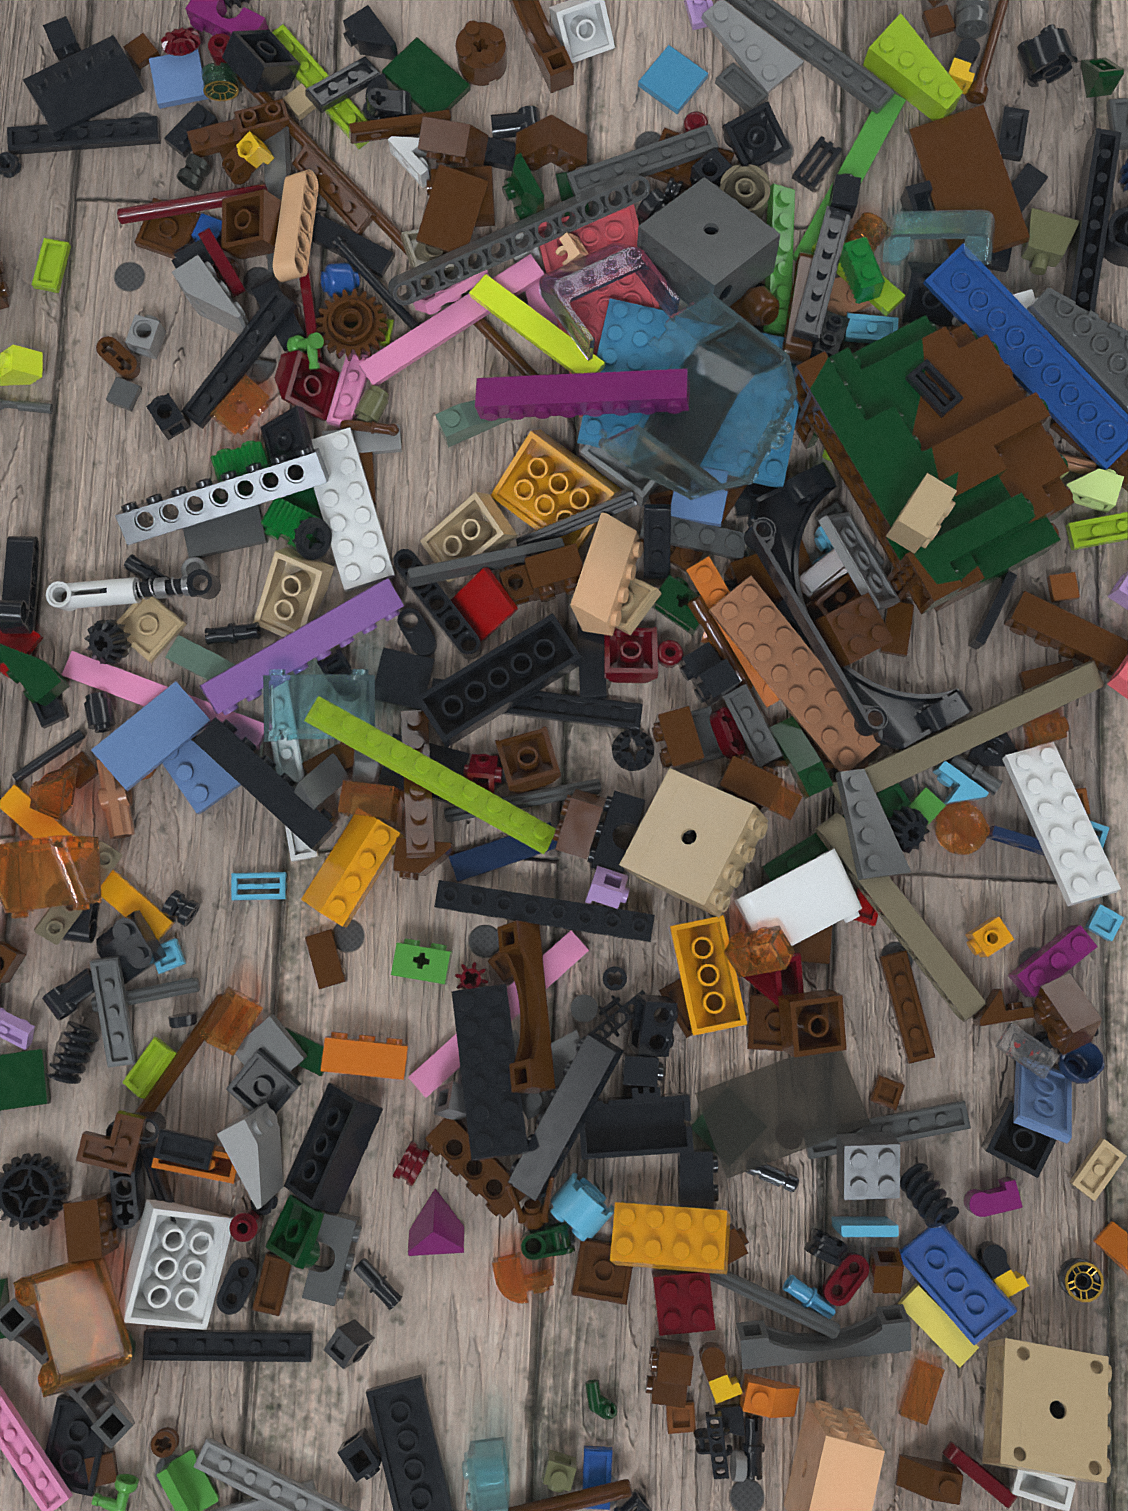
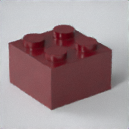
[651,1269,716,1336]

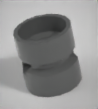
[956,0,989,39]

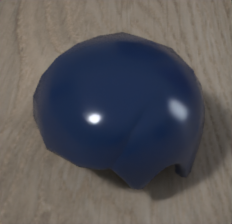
[1058,1042,1105,1084]

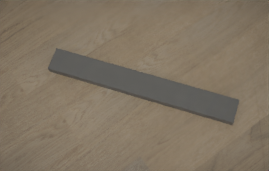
[726,0,895,114]

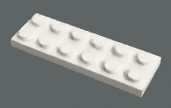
[312,428,396,592]
[1002,742,1121,907]

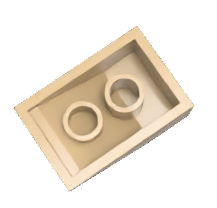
[420,492,518,583]
[253,547,334,637]

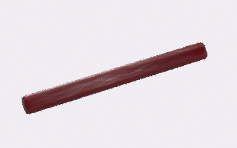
[117,184,268,224]

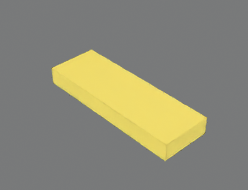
[897,1283,979,1368]

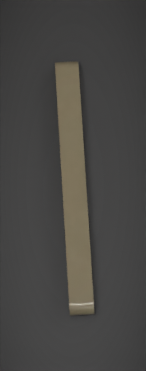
[831,660,1105,808]

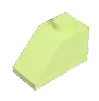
[1066,469,1124,513]

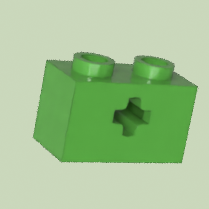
[391,938,452,984]

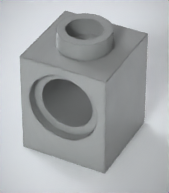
[125,314,166,360]

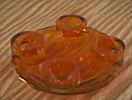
[935,801,990,855]

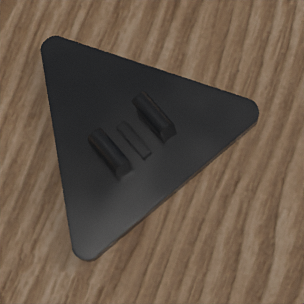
[966,732,1018,767]

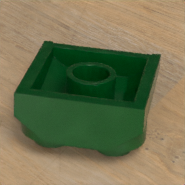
[502,153,545,221]
[265,1194,325,1270]

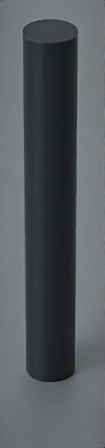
[12,729,86,783]

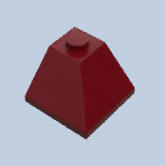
[274,350,340,421]

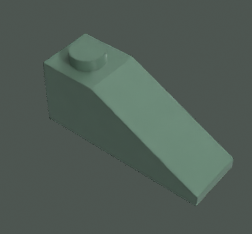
[435,400,511,448]
[165,635,235,681]

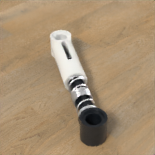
[46,569,221,611]

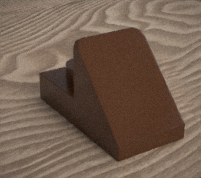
[972,989,1035,1026]

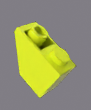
[0,345,43,386]

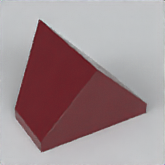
[741,952,804,1008]

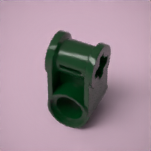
[520,1221,575,1260]

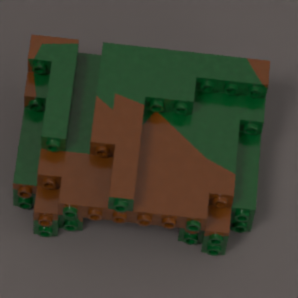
[788,315,1074,615]

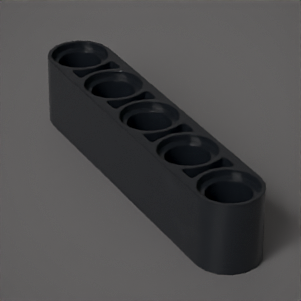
[393,549,482,660]

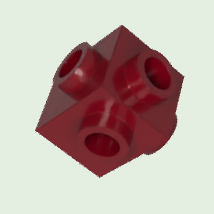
[463,754,503,794]

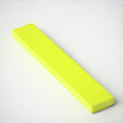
[469,274,605,374]

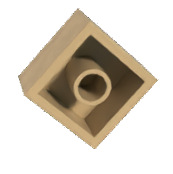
[886,473,957,554]

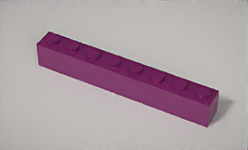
[475,369,690,421]

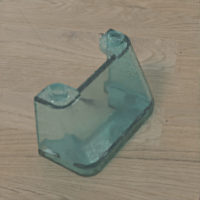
[882,210,995,266]
[263,669,375,742]

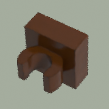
[61,751,99,789]

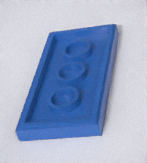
[899,1225,1017,1346]

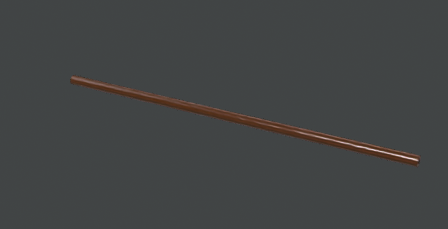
[231,71,539,376]

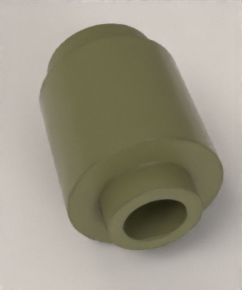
[354,385,389,423]

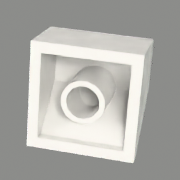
[549,0,615,63]

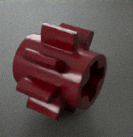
[455,962,489,989]

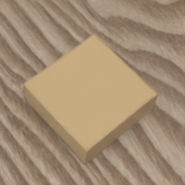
[282,83,316,120]

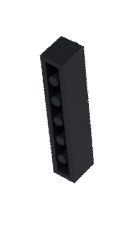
[193,717,338,851]
[508,1033,624,1201]

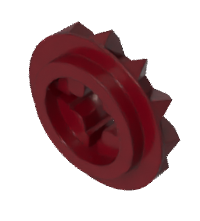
[161,27,201,56]

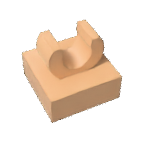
[555,232,591,267]

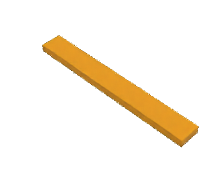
[0,785,175,942]

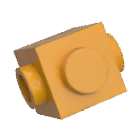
[965,916,1015,957]

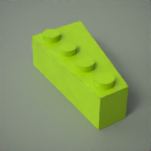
[863,13,963,121]

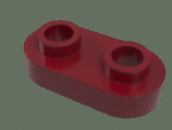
[823,1252,869,1306]

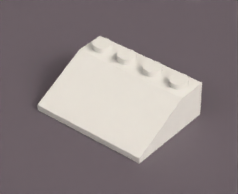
[117,1199,234,1330]

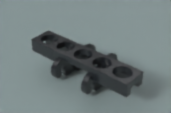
[587,990,646,1039]
[693,1411,733,1479]

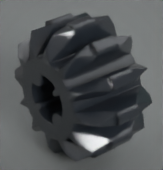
[84,619,132,664]
[887,806,930,854]

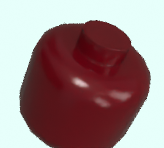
[683,111,708,133]
[658,640,683,668]

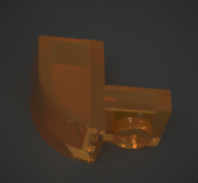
[492,1252,554,1304]

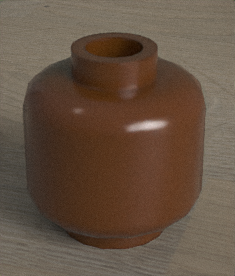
[741,286,780,326]

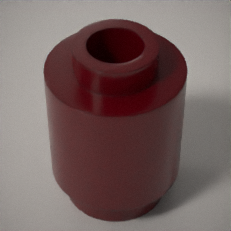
[208,34,232,72]
[229,1209,263,1242]

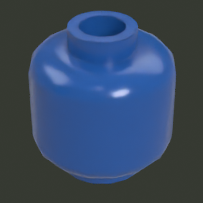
[320,263,360,298]

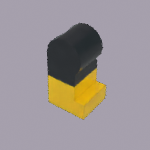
[948,38,980,95]
[977,1241,1029,1298]

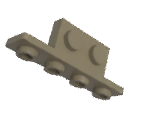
[34,840,122,945]

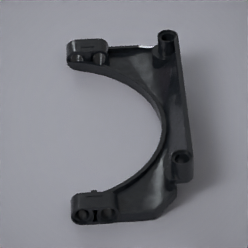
[744,462,973,750]

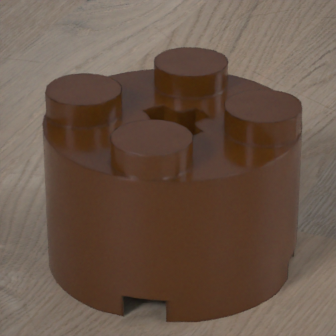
[455,20,507,86]

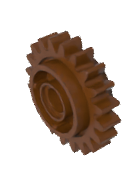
[316,289,388,361]

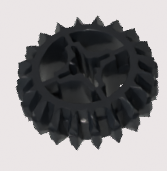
[0,1153,70,1231]

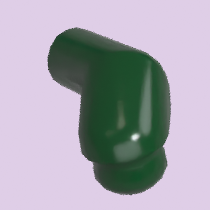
[585,1379,618,1420]

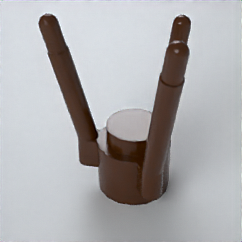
[506,1177,555,1230]

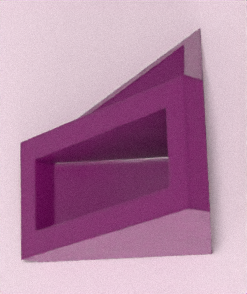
[408,1188,465,1256]

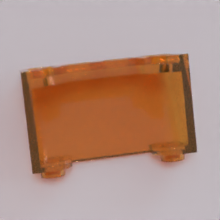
[0,835,102,919]
[13,1257,132,1398]

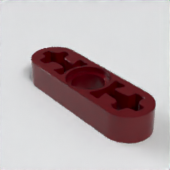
[198,228,245,297]
[942,1441,1017,1509]

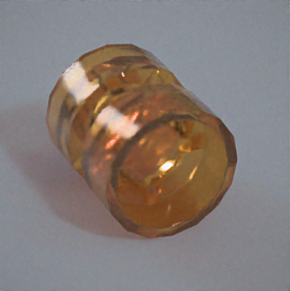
[844,212,889,254]

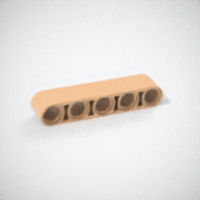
[273,169,319,282]

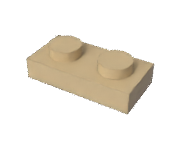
[1069,1138,1127,1201]

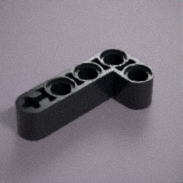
[0,536,39,634]
[106,1111,166,1229]

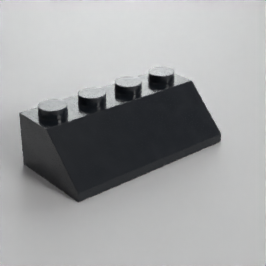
[23,35,145,136]
[284,1083,383,1214]

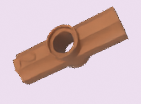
[96,760,135,839]

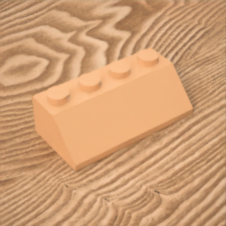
[570,513,643,636]

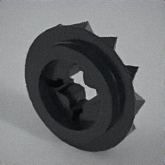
[292,517,332,560]
[612,729,654,771]

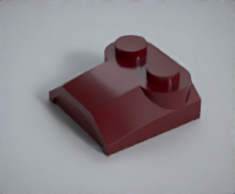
[604,627,658,683]

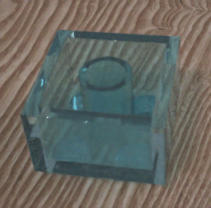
[462,1437,511,1511]

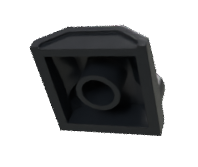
[722,101,790,167]
[96,910,167,985]

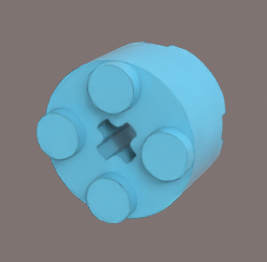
[550,1173,614,1241]

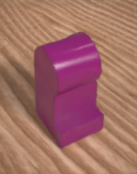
[964,1176,1023,1217]

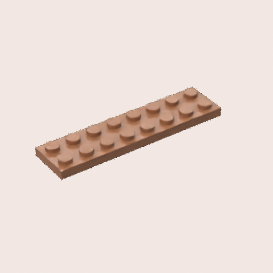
[708,576,881,772]

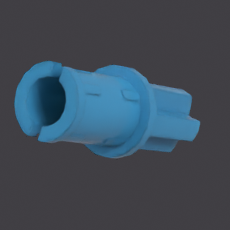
[783,1274,836,1319]

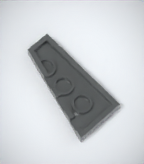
[835,769,911,880]

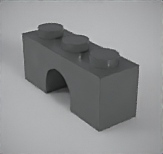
[302,1211,362,1306]

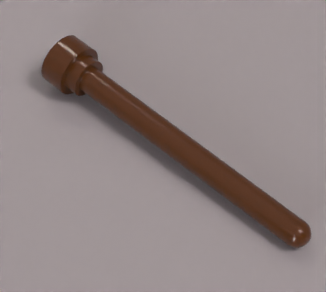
[966,0,1009,104]

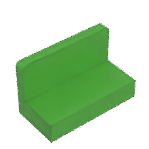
[156,1449,220,1511]

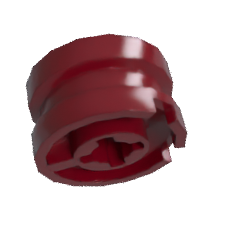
[393,1141,431,1187]

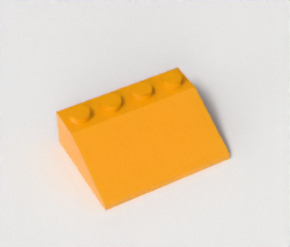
[491,429,623,550]

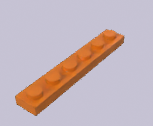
[686,556,779,708]

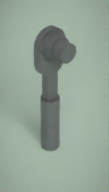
[0,398,53,414]

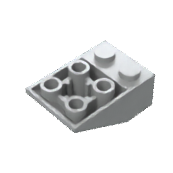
[172,255,249,335]

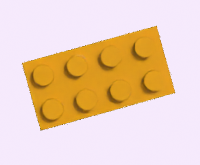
[610,1202,730,1274]

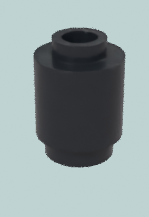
[84,692,116,733]

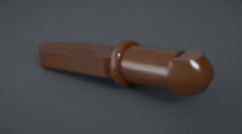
[340,420,399,436]

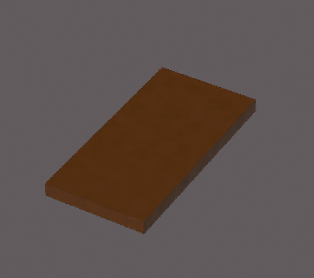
[909,104,1030,258]

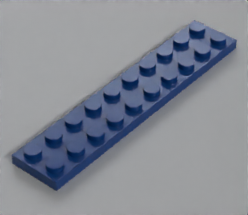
[923,244,1128,470]

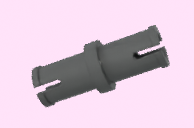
[949,755,1003,796]

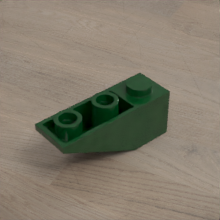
[0,644,70,706]

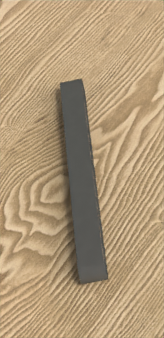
[388,172,650,306]

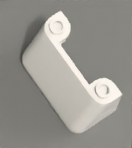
[734,849,862,959]

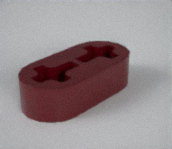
[710,707,746,759]

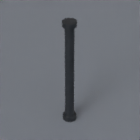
[331,235,422,331]

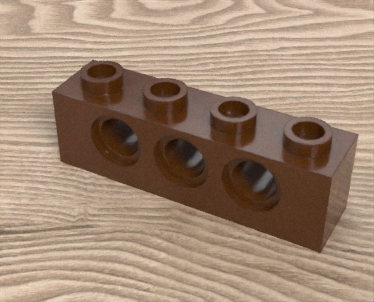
[425,1118,526,1218]

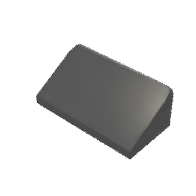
[294,753,349,810]

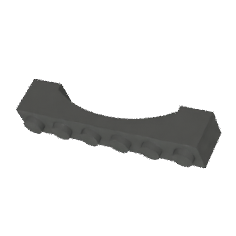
[736,1304,911,1370]

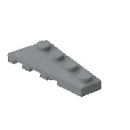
[701,0,804,94]

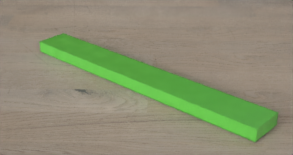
[793,94,906,261]

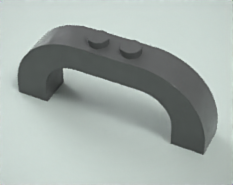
[0,1298,135,1449]

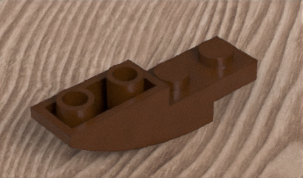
[187,99,290,159]

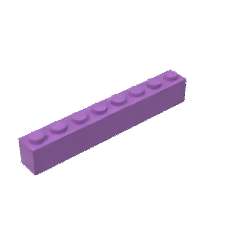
[199,578,404,715]

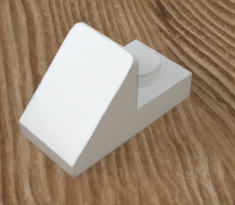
[388,136,430,188]

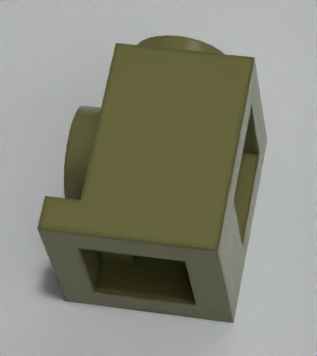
[542,1449,577,1493]

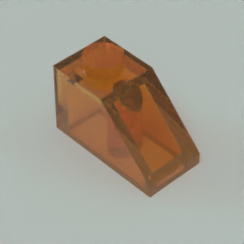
[29,763,78,820]

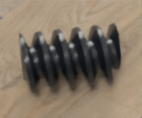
[45,1021,99,1084]
[900,1163,959,1228]

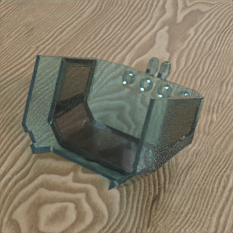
[598,292,798,500]

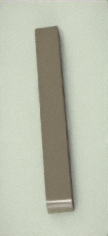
[815,812,986,1022]

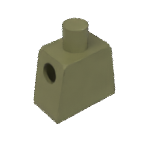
[1021,208,1079,275]

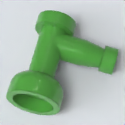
[287,332,324,370]
[91,1474,139,1511]

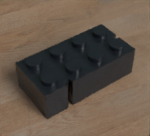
[580,1092,694,1160]

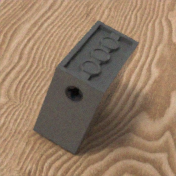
[637,177,781,322]

